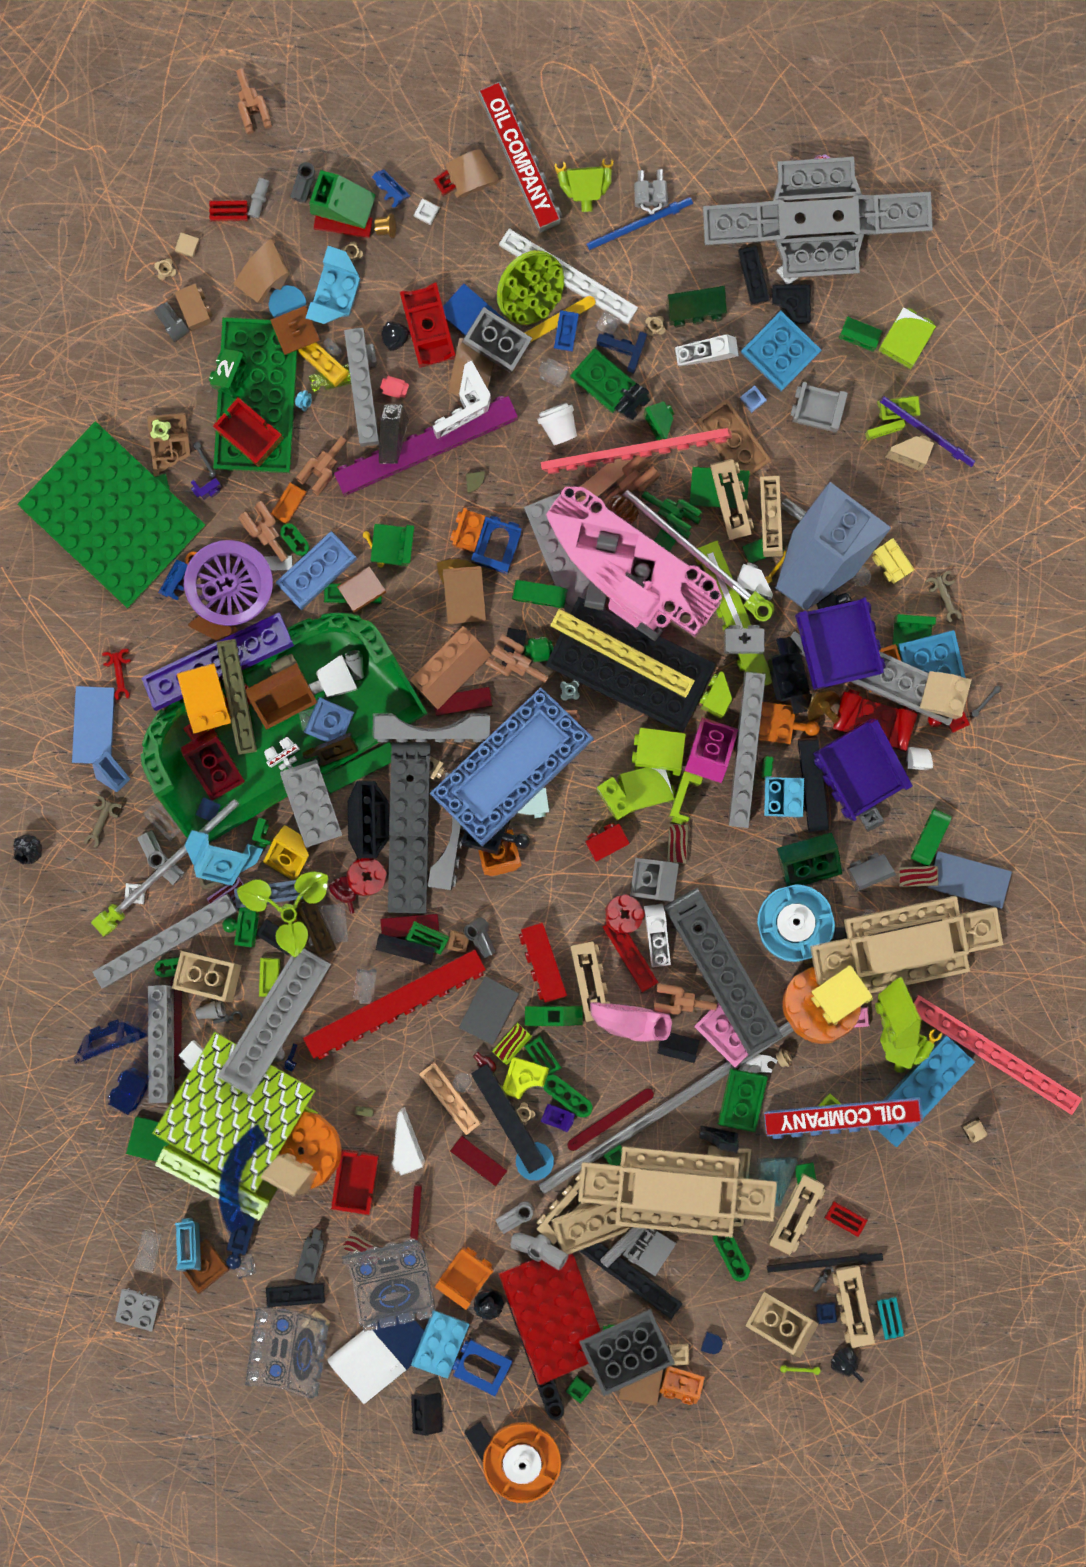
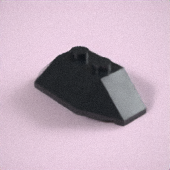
[347,781,389,858]

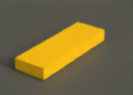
[297,342,349,387]

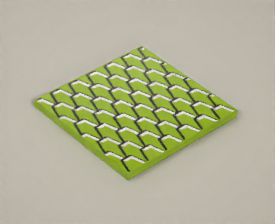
[153,1032,315,1193]

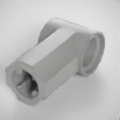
[495,1201,534,1234]

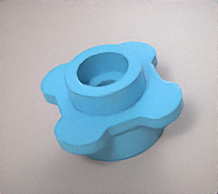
[295,390,312,411]

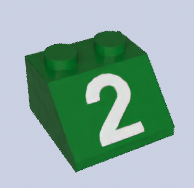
[209,349,248,396]

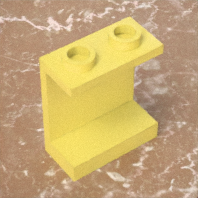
[811,965,873,1026]

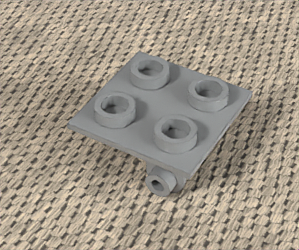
[623,1228,676,1276]
[115,1288,161,1332]

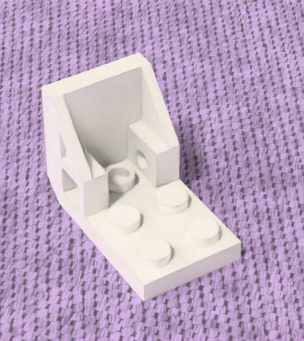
[433,361,491,439]

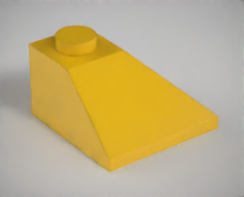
[263,825,309,880]

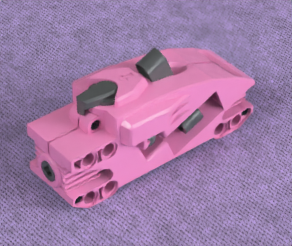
[546,487,722,641]

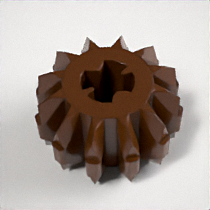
[606,494,639,524]

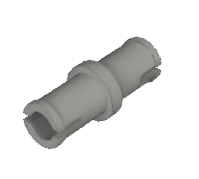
[247,178,270,219]

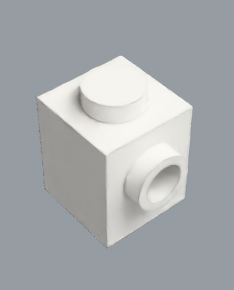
[179,1040,204,1070]

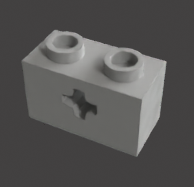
[724,625,764,654]

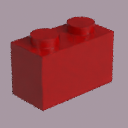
[585,822,630,862]

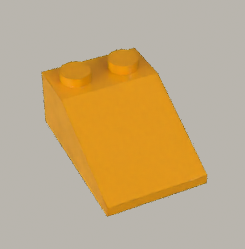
[177,663,231,733]

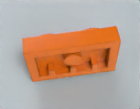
[450,508,486,553]
[659,1366,705,1405]

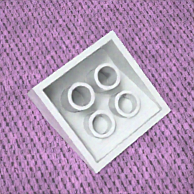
[392,1107,425,1175]

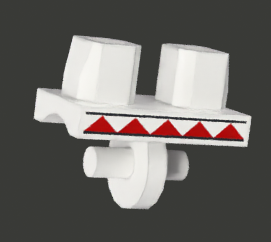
[264,737,300,771]

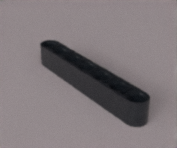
[507,1298,564,1420]

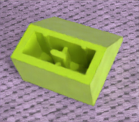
[699,671,732,719]

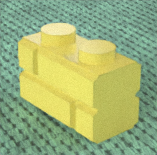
[872,538,915,584]

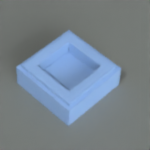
[739,386,767,413]

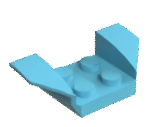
[306,246,360,324]
[185,830,264,886]

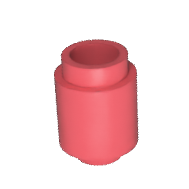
[380,376,409,399]

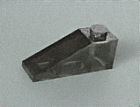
[379,404,409,464]

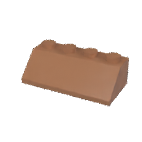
[409,626,491,710]

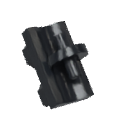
[614,383,650,420]

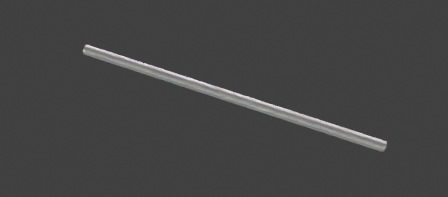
[539,1022,794,1193]

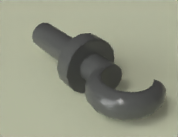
[213,1011,243,1024]
[813,1266,834,1292]

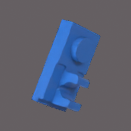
[372,170,410,208]
[554,310,579,352]
[158,559,188,600]

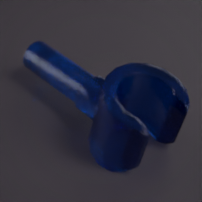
[284,1043,298,1072]

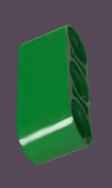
[512,580,568,608]
[911,808,952,866]

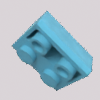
[764,777,804,818]

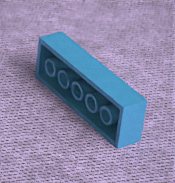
[877,1035,975,1148]

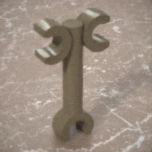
[925,571,961,623]
[84,796,123,848]

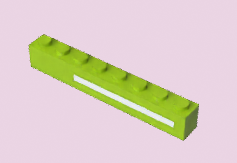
[693,541,773,687]

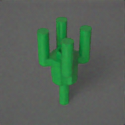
[642,491,702,540]

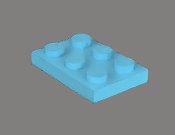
[411,1310,469,1379]

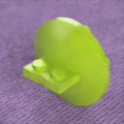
[497,250,564,325]

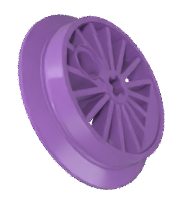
[184,540,273,626]

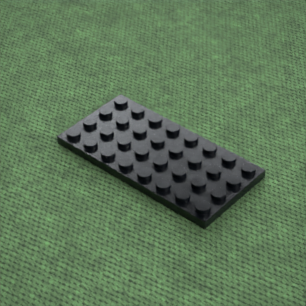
[545,597,716,733]

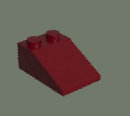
[180,728,245,801]

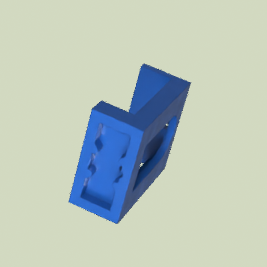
[471,516,522,575]
[452,1337,513,1396]

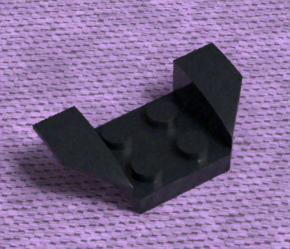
[768,637,813,714]

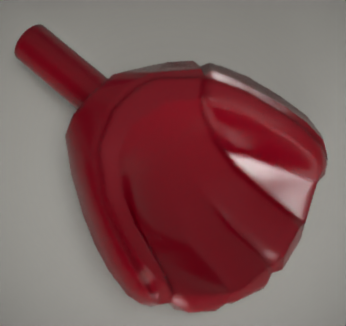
[329,876,357,914]

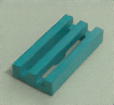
[877,1297,904,1340]

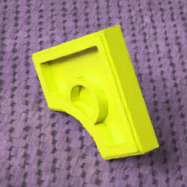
[503,1057,549,1099]

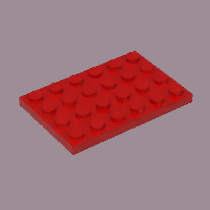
[499,1248,601,1385]

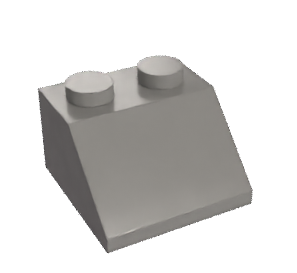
[630,858,679,902]

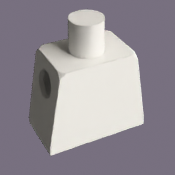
[309,655,358,698]

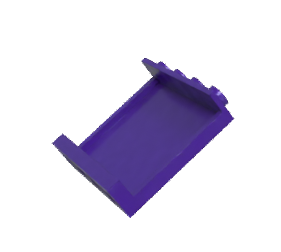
[795,597,885,690]
[813,718,913,821]

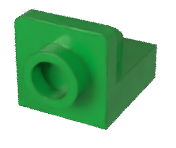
[252,818,272,848]

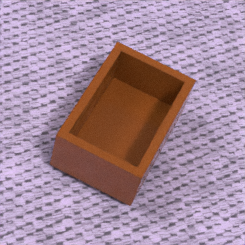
[245,663,317,730]

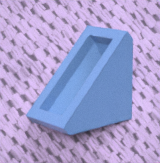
[92,750,130,792]

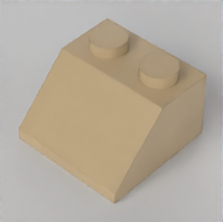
[885,436,934,471]
[919,671,972,719]
[261,1153,317,1196]

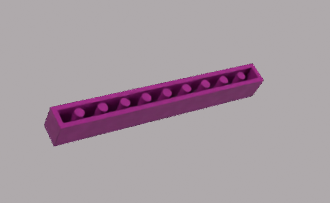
[334,396,518,497]

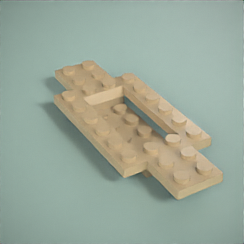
[810,896,1003,993]
[578,1146,777,1237]

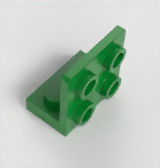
[370,524,414,566]
[892,614,936,655]

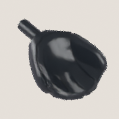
[382,322,411,351]
[831,1346,864,1383]

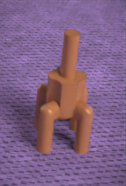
[236,69,272,134]
[296,436,347,496]
[602,455,661,506]
[238,501,288,562]
[485,634,549,683]
[653,983,717,1015]

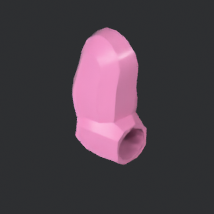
[590,1002,672,1042]

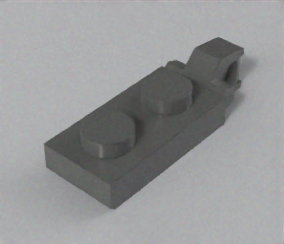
[294,1228,324,1284]

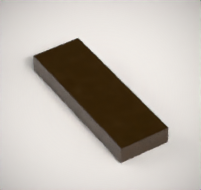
[297,901,337,957]

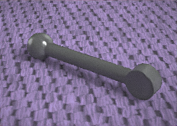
[193,442,217,477]
[971,686,1001,717]

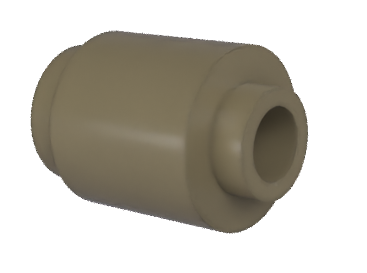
[269,654,299,675]

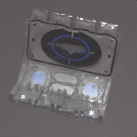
[342,1238,435,1332]
[245,1307,329,1399]

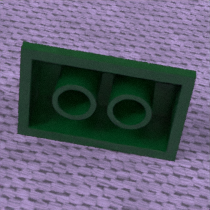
[666,286,727,327]
[776,832,843,887]

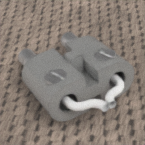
[634,169,668,214]

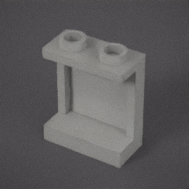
[790,382,848,433]

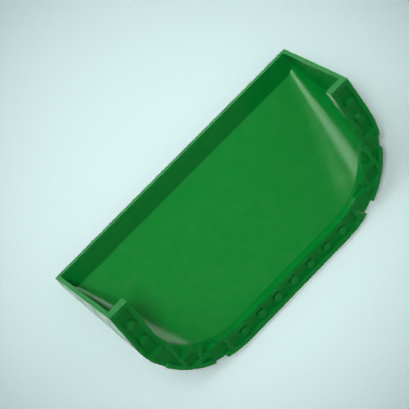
[141,613,428,843]

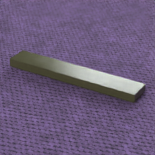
[216,639,257,755]

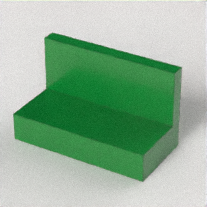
[839,316,882,352]

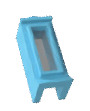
[175,1218,201,1272]

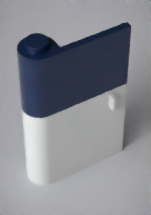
[327,1305,425,1404]

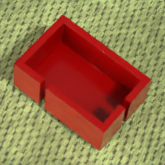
[213,398,284,467]
[331,1149,379,1215]

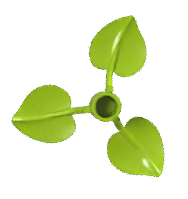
[237,872,328,957]

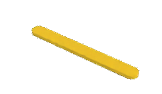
[525,296,595,343]

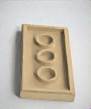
[552,1203,632,1254]

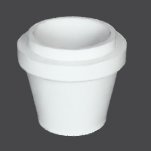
[537,403,577,445]

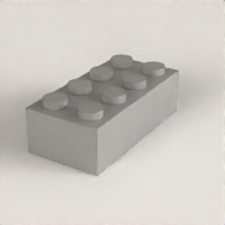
[280,760,342,848]

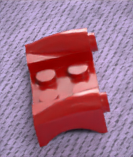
[832,689,918,752]

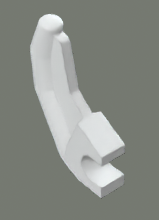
[738,1054,778,1073]

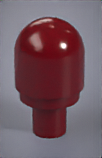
[473,1051,496,1073]

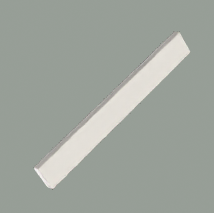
[499,228,638,325]

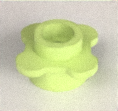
[150,420,171,441]

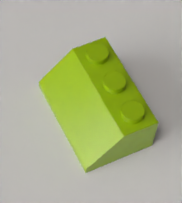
[875,977,921,1050]

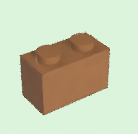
[174,284,213,331]

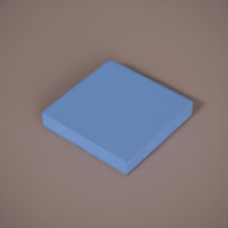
[304,697,354,742]

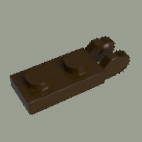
[302,733,358,766]

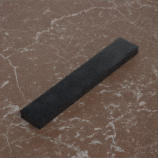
[471,1063,547,1174]
[578,1242,683,1319]

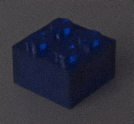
[108,1067,148,1115]

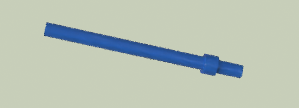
[586,197,693,250]

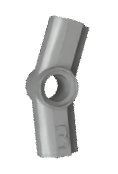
[137,831,184,885]
[510,1232,568,1270]

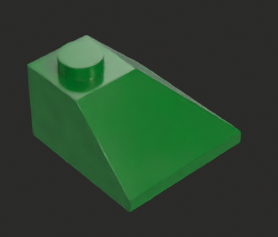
[643,401,674,441]

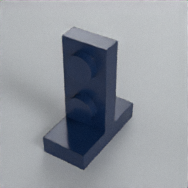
[596,331,647,373]

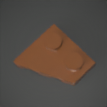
[187,603,238,641]

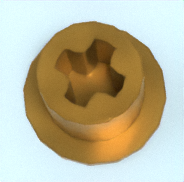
[375,213,396,238]

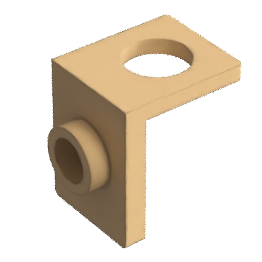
[430,756,445,781]

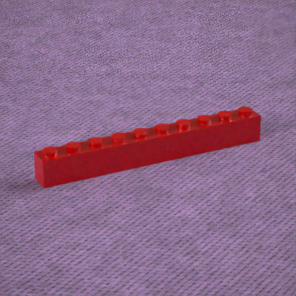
[303,949,486,1060]

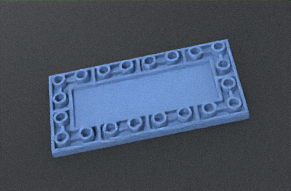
[430,687,594,846]

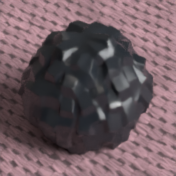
[13,835,42,865]
[473,1288,504,1320]

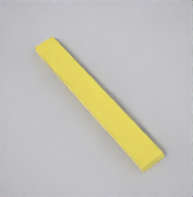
[550,609,695,698]

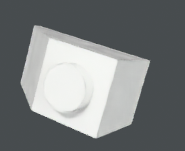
[736,563,773,600]

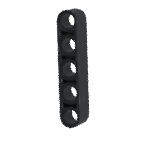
[798,737,829,832]

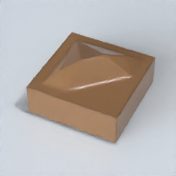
[446,930,469,953]

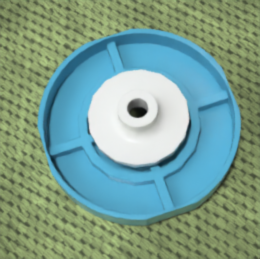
[757,885,835,962]

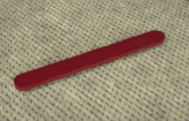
[170,977,182,1079]
[567,1088,654,1151]

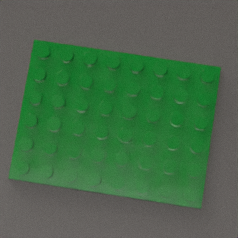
[17,421,207,609]

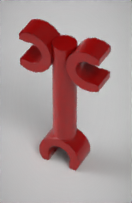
[102,649,131,700]

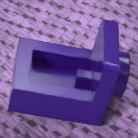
[191,478,222,500]
[541,1104,575,1132]

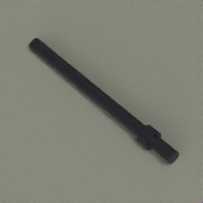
[767,1252,883,1273]

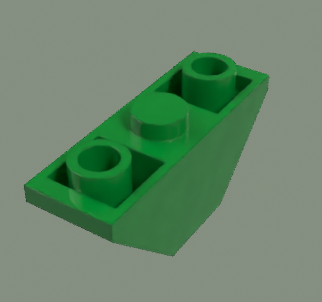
[525,1006,583,1026]

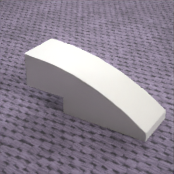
[906,747,933,770]

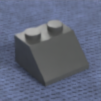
[846,852,896,891]

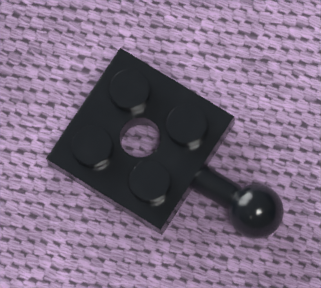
[461,820,530,855]

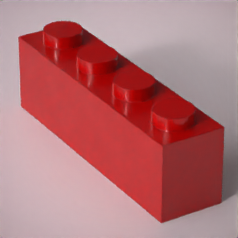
[518,922,567,1003]

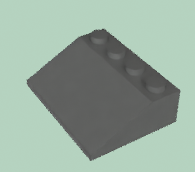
[579,1309,675,1396]

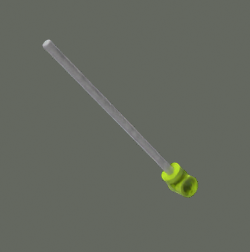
[623,489,775,621]
[91,799,239,937]

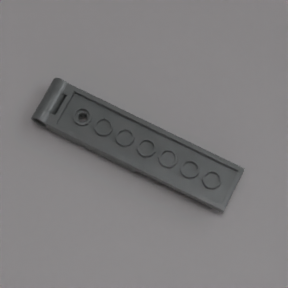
[388,742,431,913]
[663,887,783,1056]

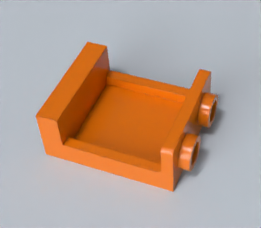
[435,1246,494,1310]

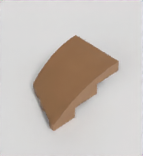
[446,149,500,198]
[234,239,289,304]
[448,338,494,395]
[147,413,190,476]

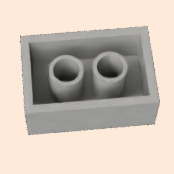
[462,307,532,373]

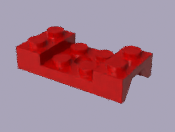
[400,282,456,368]

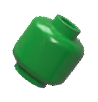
[524,636,553,662]

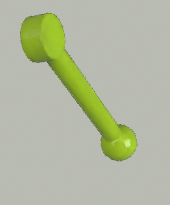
[780,1365,821,1375]

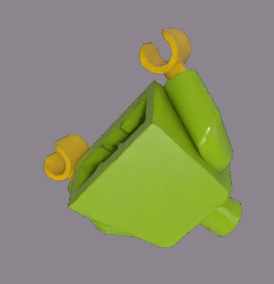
[555,159,614,212]
[880,1028,942,1073]

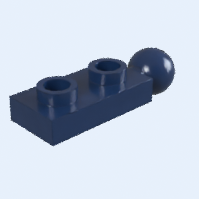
[226,1212,256,1270]

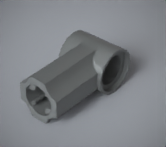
[290,162,316,203]
[154,302,190,342]
[464,917,496,959]

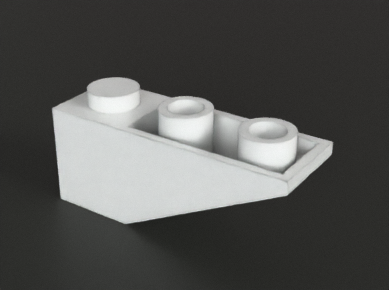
[675,334,739,366]
[644,904,671,967]

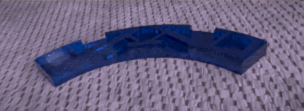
[219,1124,268,1233]

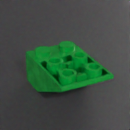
[309,170,376,229]

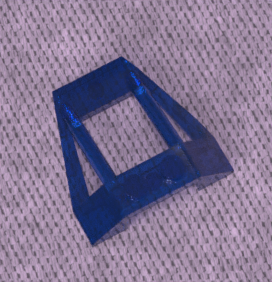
[74,1019,148,1064]

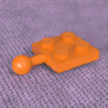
[758,702,820,745]

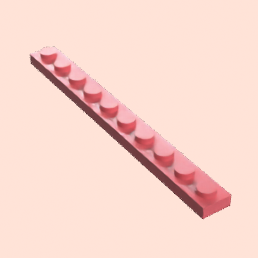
[541,428,732,474]
[913,995,1082,1115]

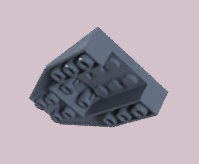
[776,482,891,611]

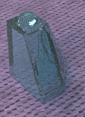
[757,1157,798,1210]

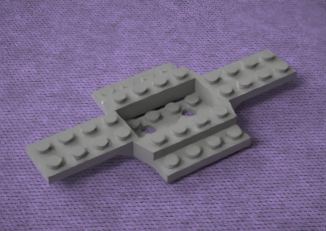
[703,157,933,278]

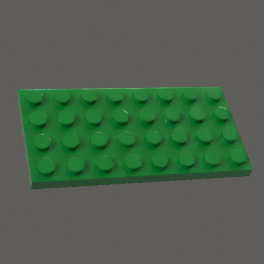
[213,317,298,474]

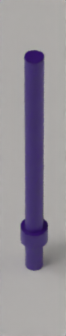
[880,396,975,467]

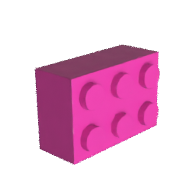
[685,717,738,783]

